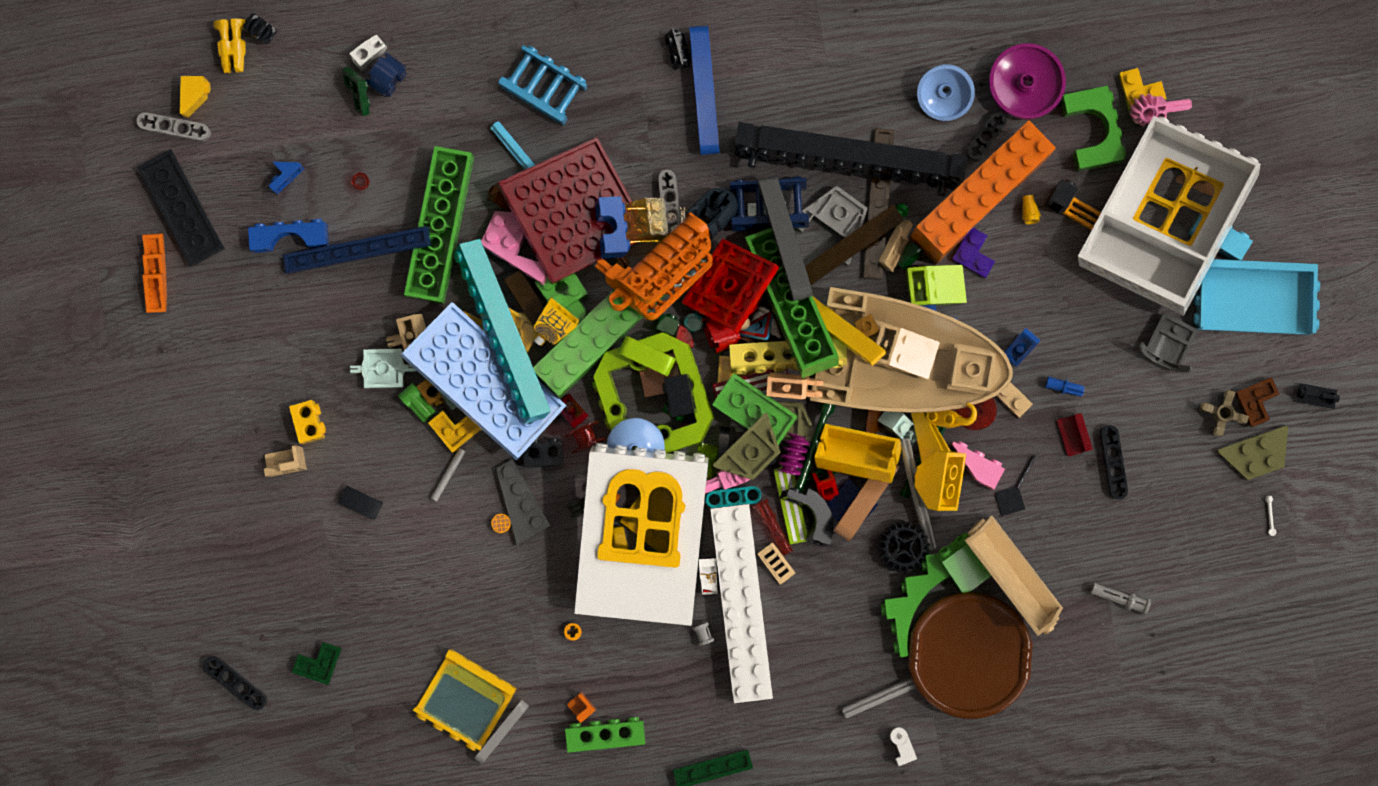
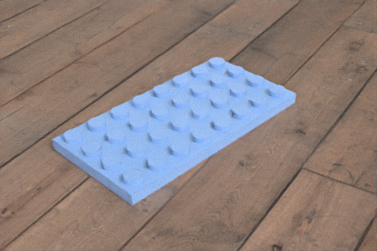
[400,302,566,460]

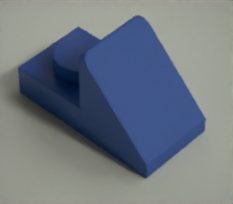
[269,162,305,195]
[1004,328,1040,367]

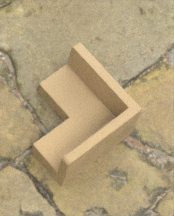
[264,445,307,477]

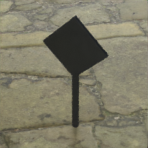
[995,455,1036,516]

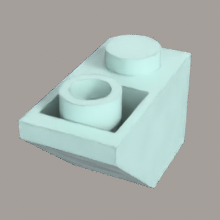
[878,412,917,447]

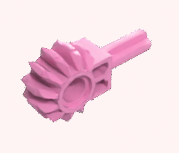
[1129,93,1192,127]
[705,470,750,494]

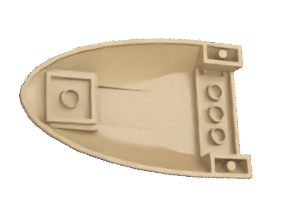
[810,287,1013,413]

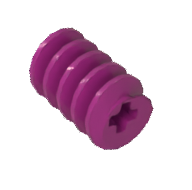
[777,432,810,475]

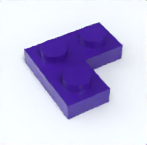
[952,228,995,279]

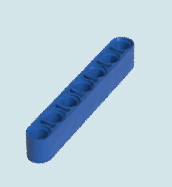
[689,25,720,155]

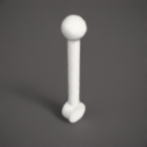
[1265,495,1276,536]

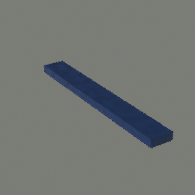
[283,226,431,274]

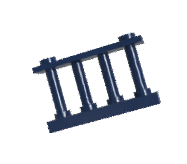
[730,176,809,232]

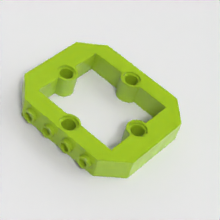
[592,332,714,454]

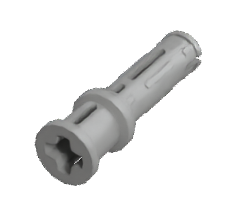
[1090,583,1151,616]

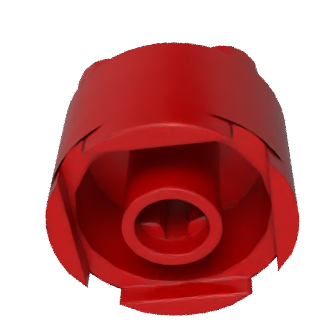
[701,317,741,354]

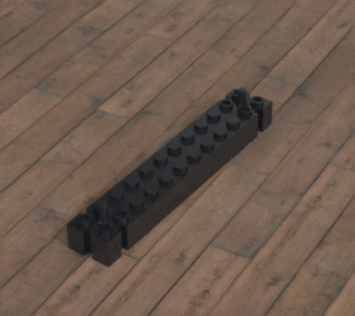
[735,122,968,196]

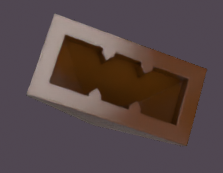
[864,410,884,434]

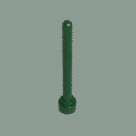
[795,403,836,491]

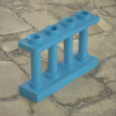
[498,45,587,126]

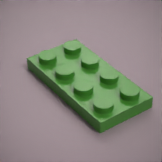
[712,373,798,445]

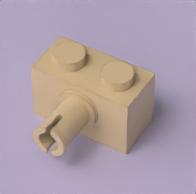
[386,314,426,350]

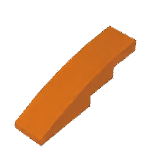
[142,233,167,313]

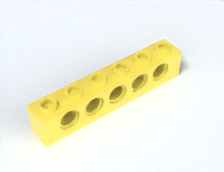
[730,338,847,375]

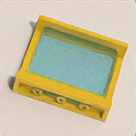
[413,649,517,751]

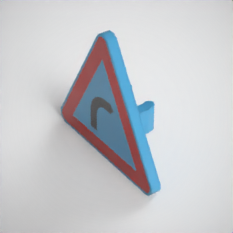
[739,311,774,340]

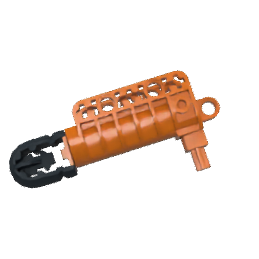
[595,188,738,320]

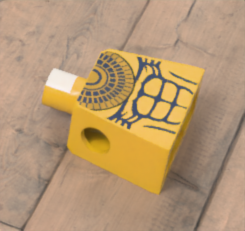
[533,297,579,346]

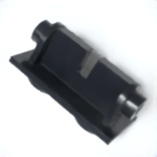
[665,28,691,70]
[1296,383,1340,409]

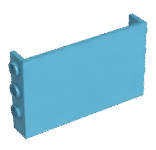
[1193,259,1320,335]

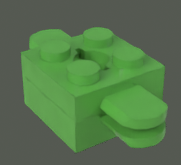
[535,261,589,323]

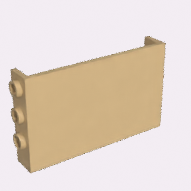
[965,515,1063,636]

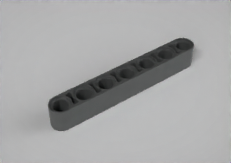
[758,175,813,301]

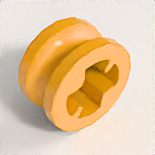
[564,623,582,641]

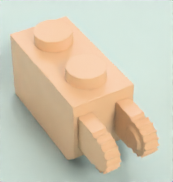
[766,372,823,399]

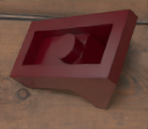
[560,394,588,428]

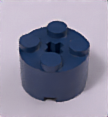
[366,52,407,97]

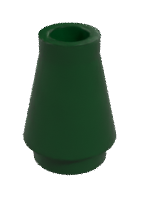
[897,242,923,271]

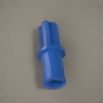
[1045,376,1085,397]

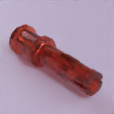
[753,498,793,556]

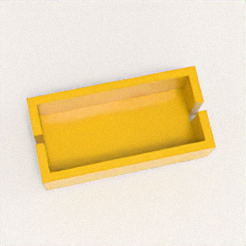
[814,424,902,484]

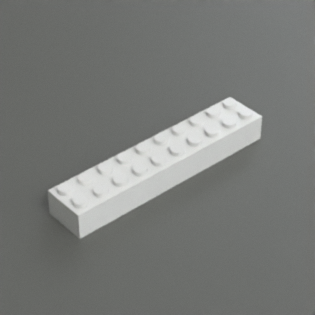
[711,504,773,703]

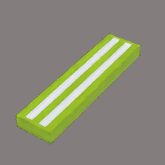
[773,467,807,544]

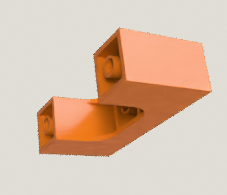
[909,120,1056,265]

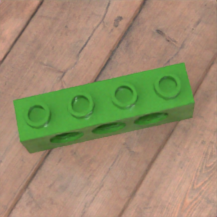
[565,717,646,753]

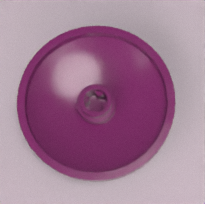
[989,43,1066,120]

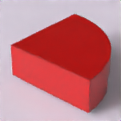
[676,325,694,348]

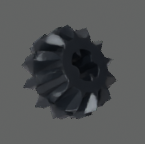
[243,13,277,44]

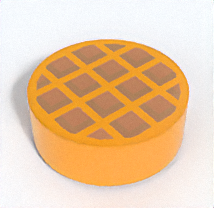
[491,514,511,533]

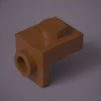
[486,183,511,212]

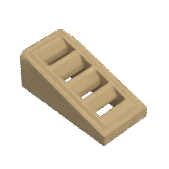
[757,542,795,585]

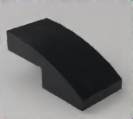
[338,485,383,520]

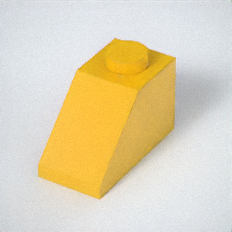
[180,76,211,118]

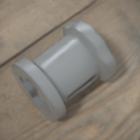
[692,622,715,646]

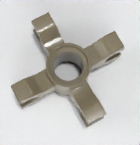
[1199,390,1249,437]

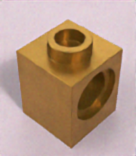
[854,314,880,339]
[417,379,445,407]

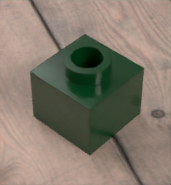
[656,313,680,337]

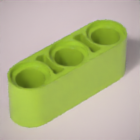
[618,336,676,376]

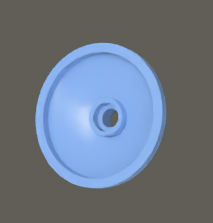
[917,64,975,121]
[607,418,665,452]

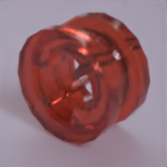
[352,172,370,191]

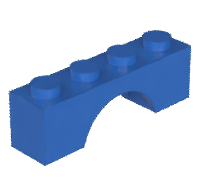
[248,219,329,253]

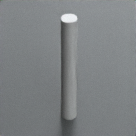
[430,448,466,501]

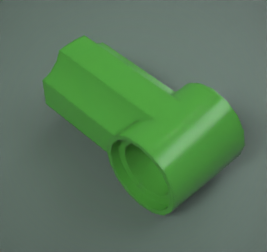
[398,383,436,422]

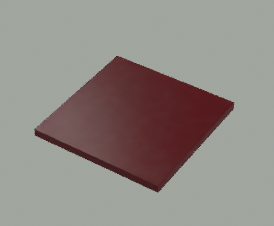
[497,137,651,285]

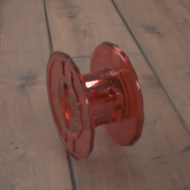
[957,398,997,430]
[564,421,607,454]

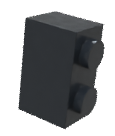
[662,374,697,417]

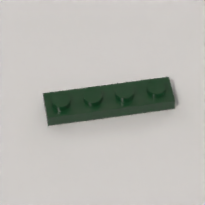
[673,749,753,786]

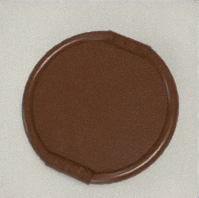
[908,592,1033,719]

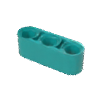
[706,486,761,509]

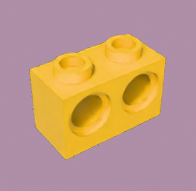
[289,400,326,444]

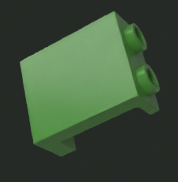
[935,533,992,593]

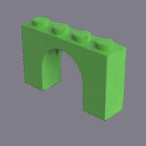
[1060,86,1126,172]

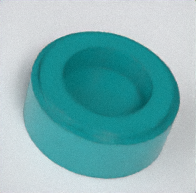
[684,313,703,333]

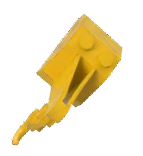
[911,403,977,511]

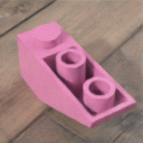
[950,441,1005,490]

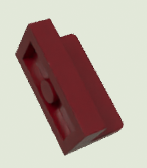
[1057,413,1093,457]

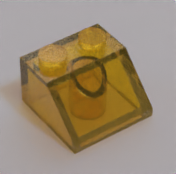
[623,197,669,242]

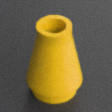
[1022,195,1041,225]

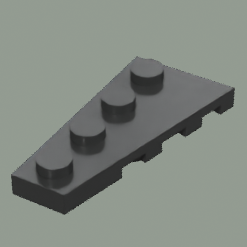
[496,459,551,545]

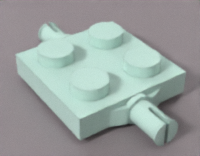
[350,349,416,388]

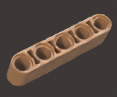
[833,465,900,542]

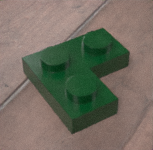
[342,66,370,116]
[292,642,342,685]

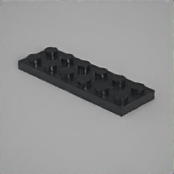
[137,149,225,267]

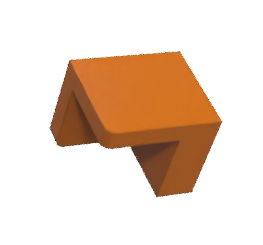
[567,692,596,723]

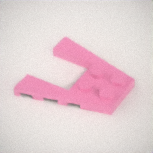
[481,211,547,285]

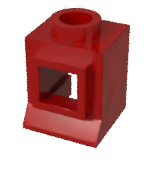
[812,470,839,500]

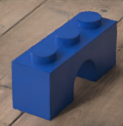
[595,197,630,258]

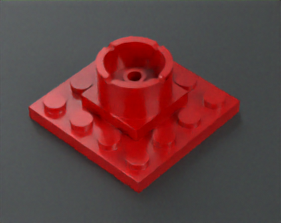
[682,238,779,333]

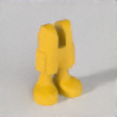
[213,19,246,73]

